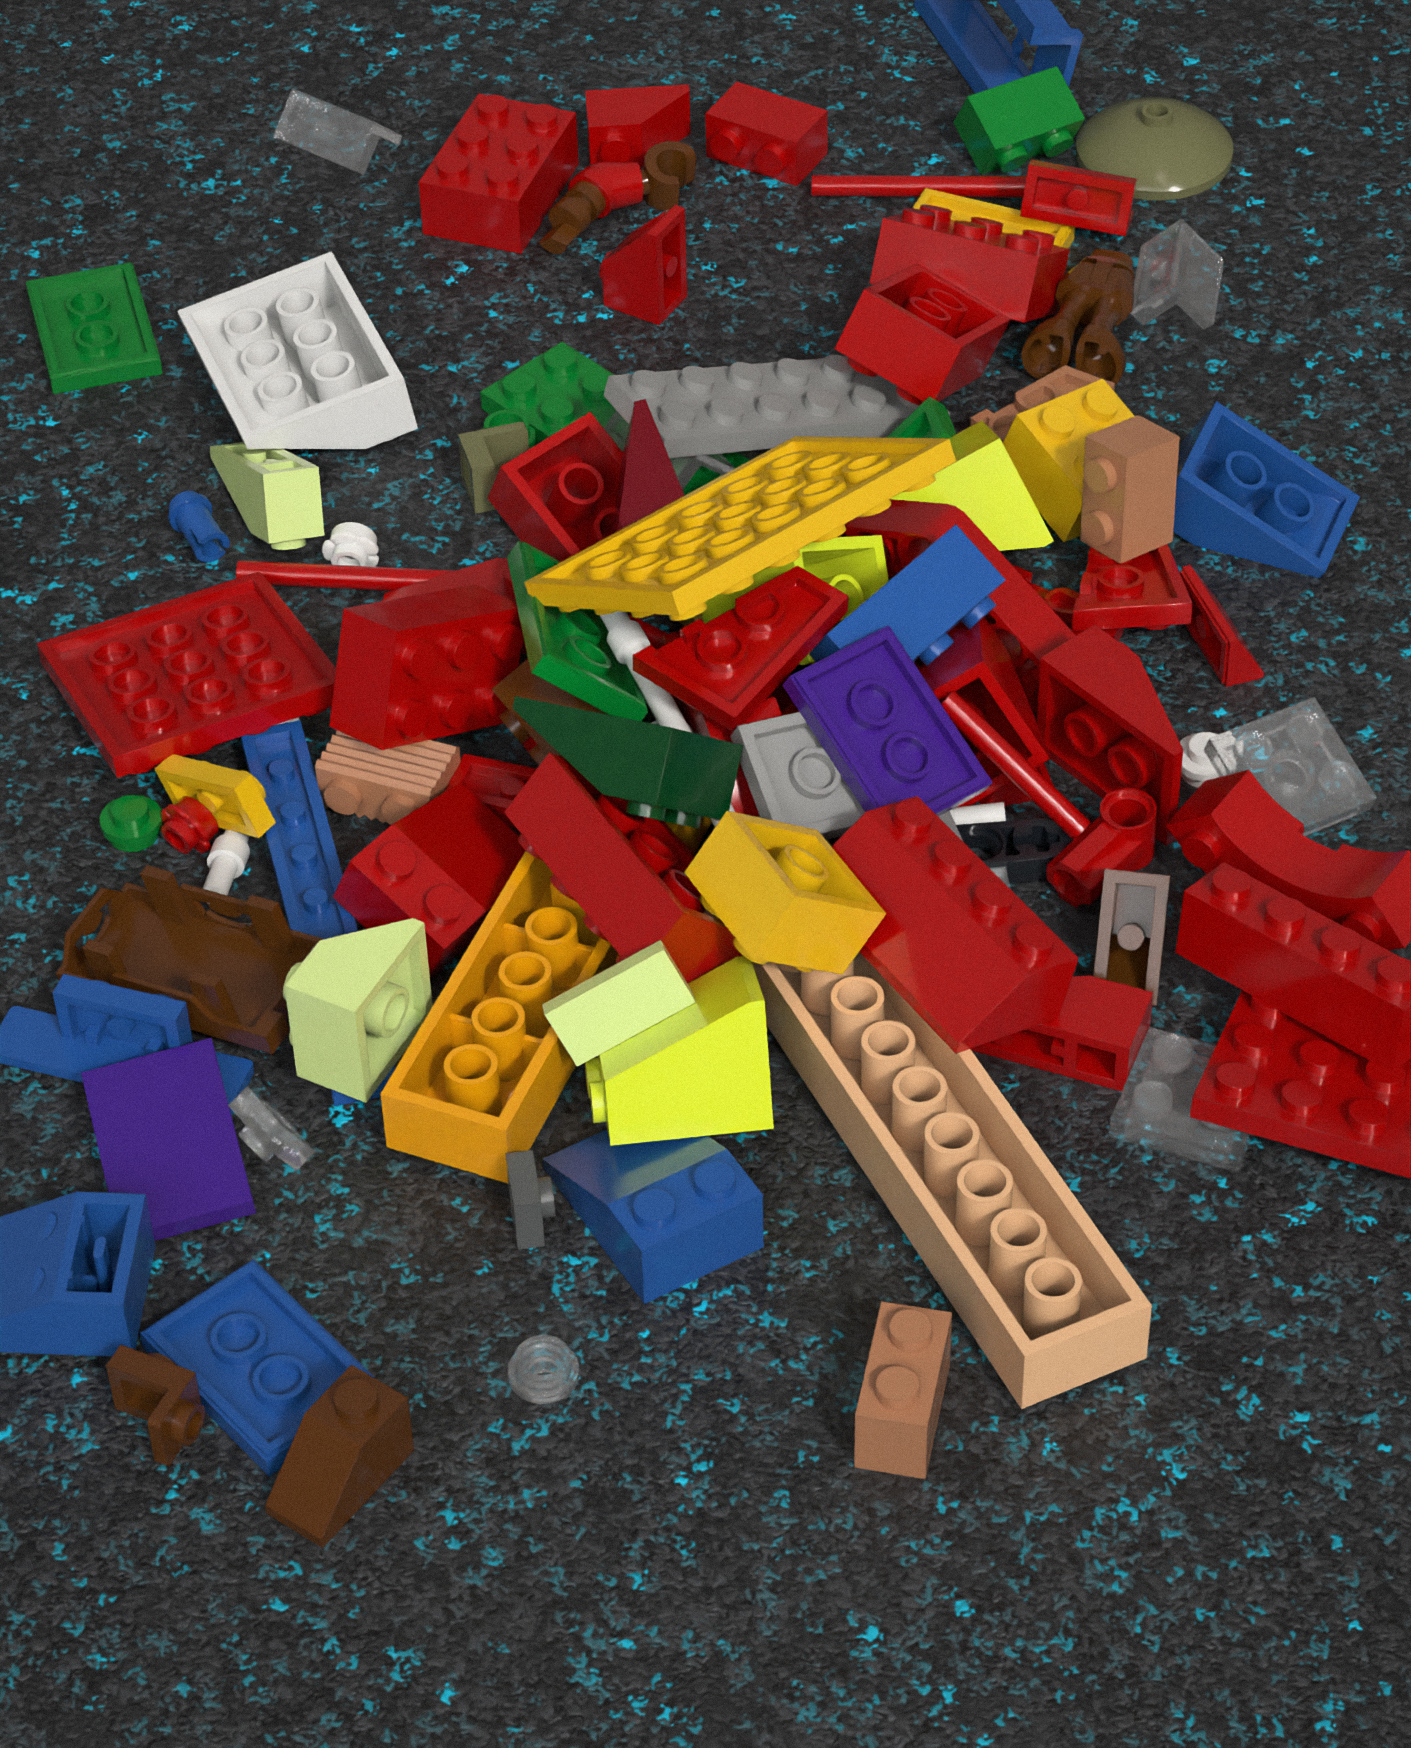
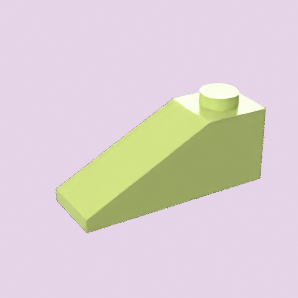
[210,442,324,550]

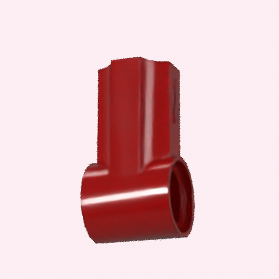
[1046,787,1157,908]

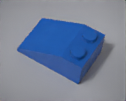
[1173,401,1360,578]
[542,1129,764,1304]

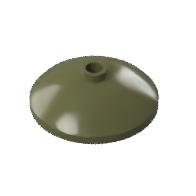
[1076,97,1233,201]

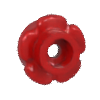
[161,796,219,854]

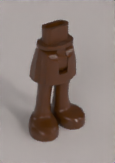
[1021,249,1135,385]

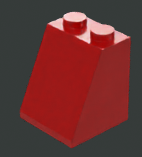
[914,617,1050,807]

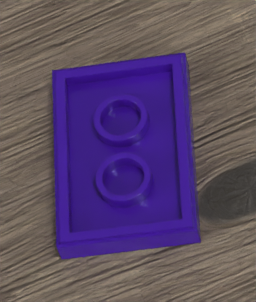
[782,625,993,817]
[81,1038,256,1241]

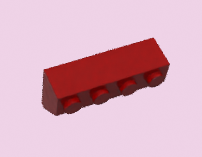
[504,752,743,984]
[831,796,1079,1054]
[1175,862,1411,1073]

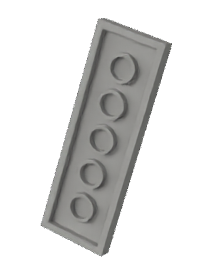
[604,355,950,458]

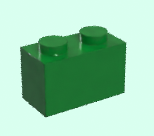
[953,66,1085,175]

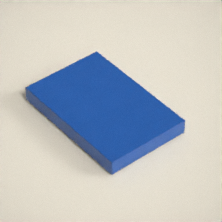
[140,1259,376,1476]

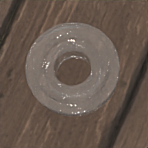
[508,1335,579,1404]

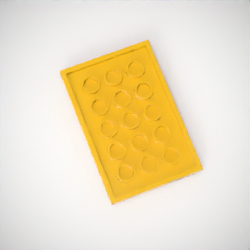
[524,436,956,621]

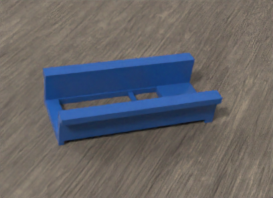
[914,0,1084,94]

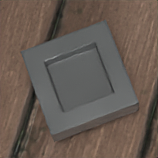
[505,1150,555,1250]

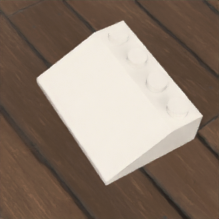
[177,251,418,449]

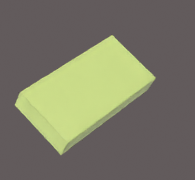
[542,940,696,1067]

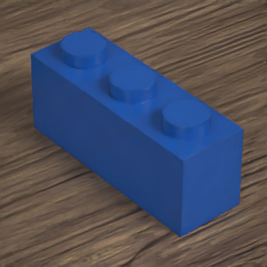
[809,524,1006,667]

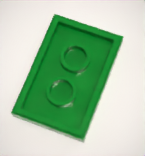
[26,262,163,394]

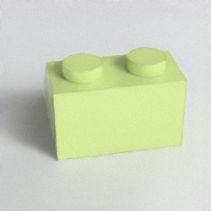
[283,918,433,1103]

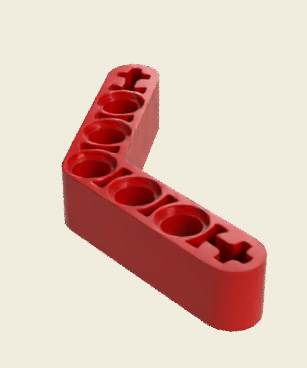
[838,499,1076,713]

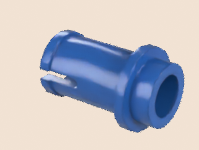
[168,491,230,562]

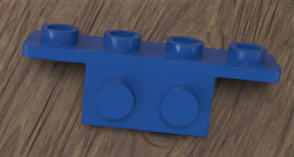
[0,974,254,1115]

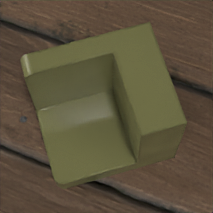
[458,422,529,514]

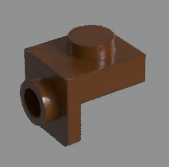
[106,1345,205,1466]

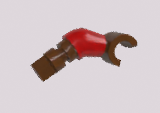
[538,141,696,254]

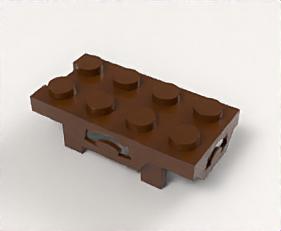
[55,865,323,1055]

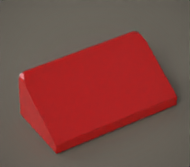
[1180,565,1264,687]

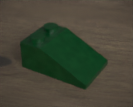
[512,696,743,829]

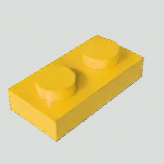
[155,754,276,838]

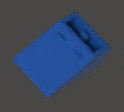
[0,1192,156,1356]

